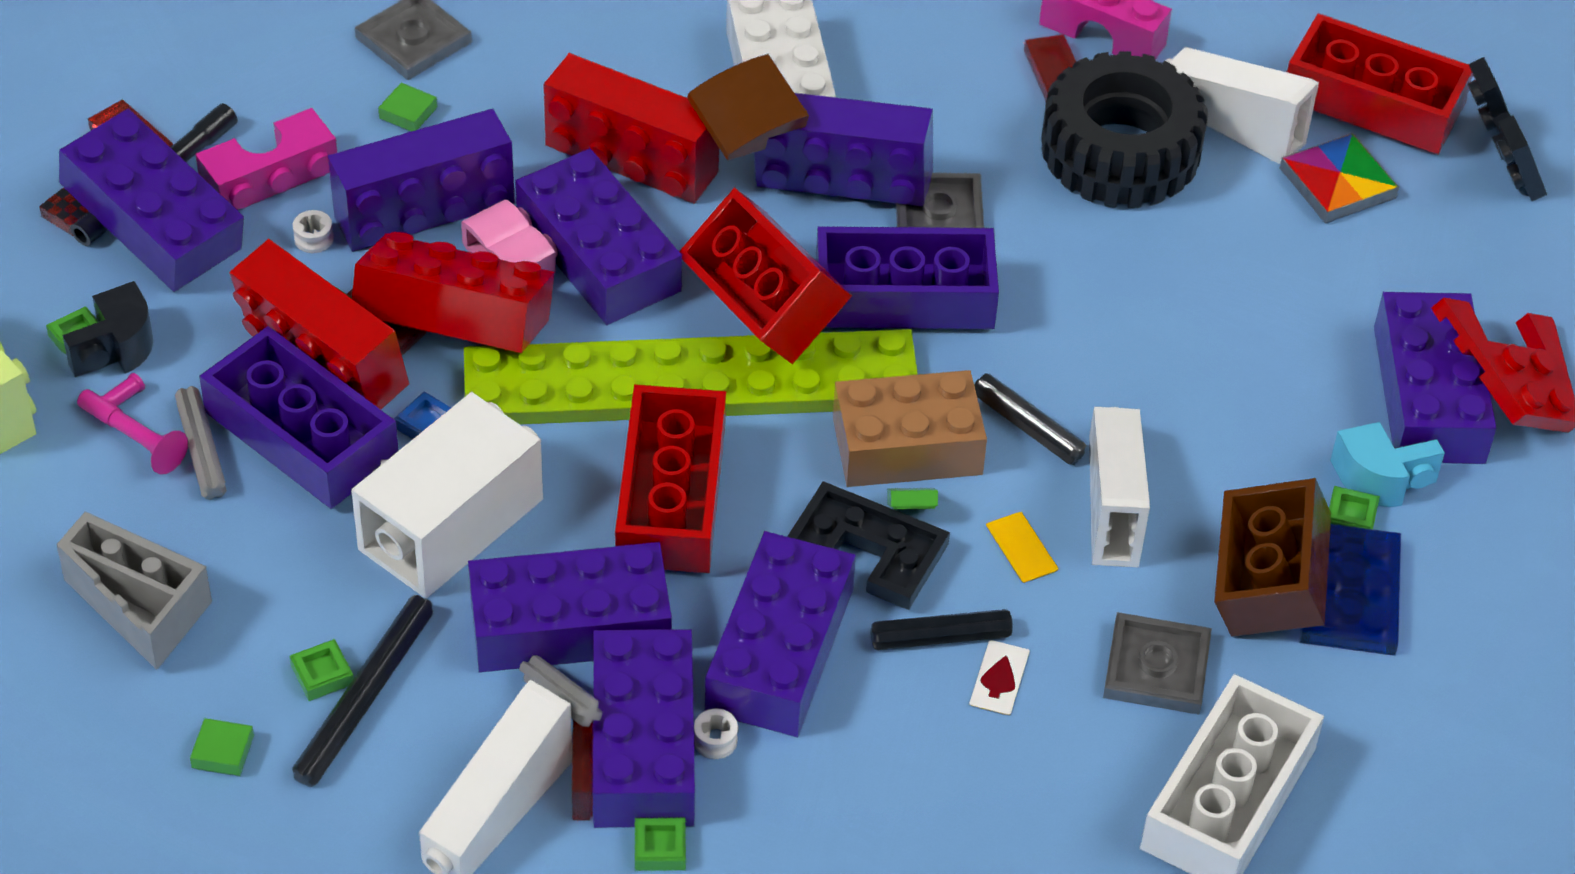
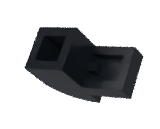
[62,281,153,377]

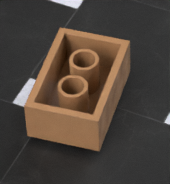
[833,370,987,487]

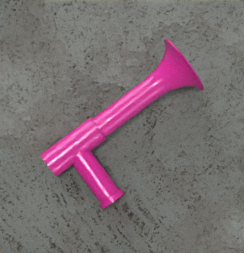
[77,373,188,475]

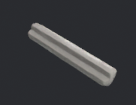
[175,386,227,500]
[519,655,602,727]

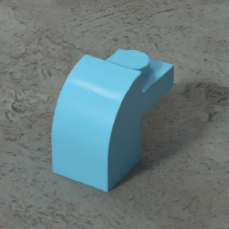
[1330,422,1445,507]

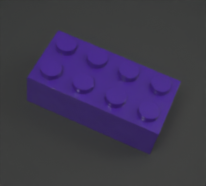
[754,93,933,206]
[59,108,244,292]
[328,108,515,252]
[515,148,682,326]
[816,226,999,329]
[1374,292,1497,464]
[199,326,399,509]
[704,531,856,738]
[468,542,672,673]
[593,629,695,828]

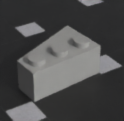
[56,512,212,670]

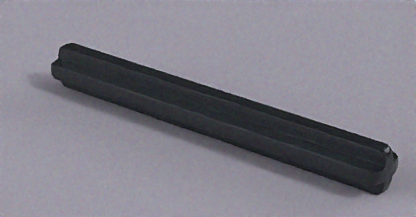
[292,594,433,787]

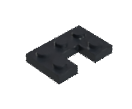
[1467,57,1547,202]
[787,481,950,610]

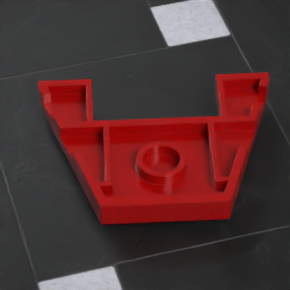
[1431,297,1575,433]

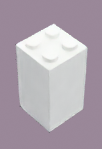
[351,392,543,598]

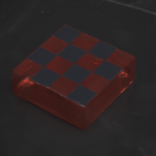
[39,187,88,236]

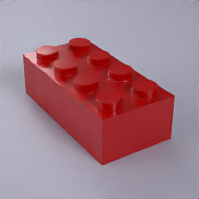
[1287,13,1473,155]
[543,53,719,204]
[679,187,852,365]
[352,232,555,353]
[229,238,410,409]
[615,384,726,573]

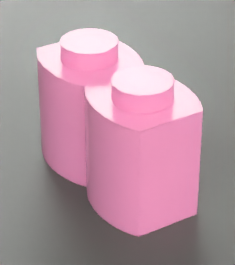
[461,199,558,273]

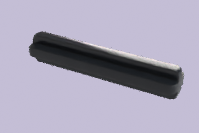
[974,373,1086,465]
[870,609,1013,650]

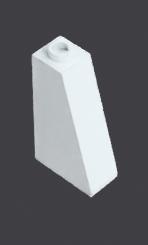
[1166,47,1319,164]
[1089,407,1150,567]
[419,680,573,874]

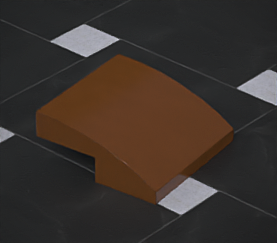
[687,54,809,161]

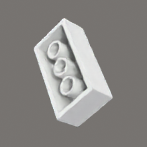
[726,0,836,97]
[1140,674,1324,874]

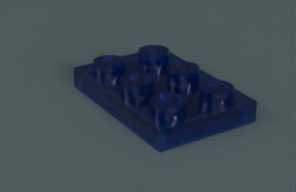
[1299,524,1401,656]

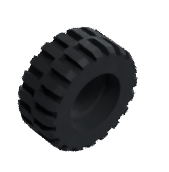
[1041,51,1208,208]

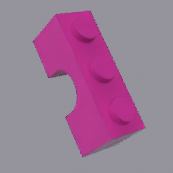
[1039,0,1172,59]
[196,108,337,210]

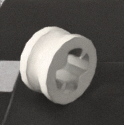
[293,210,334,253]
[694,709,738,759]

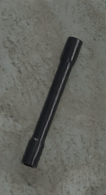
[70,103,238,246]

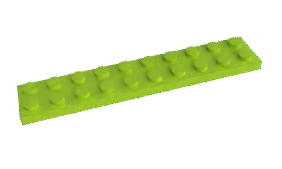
[464,329,918,425]

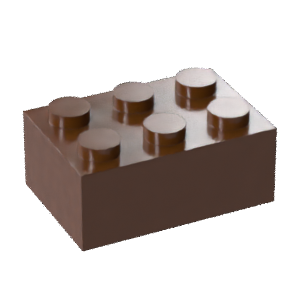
[1214,478,1331,637]

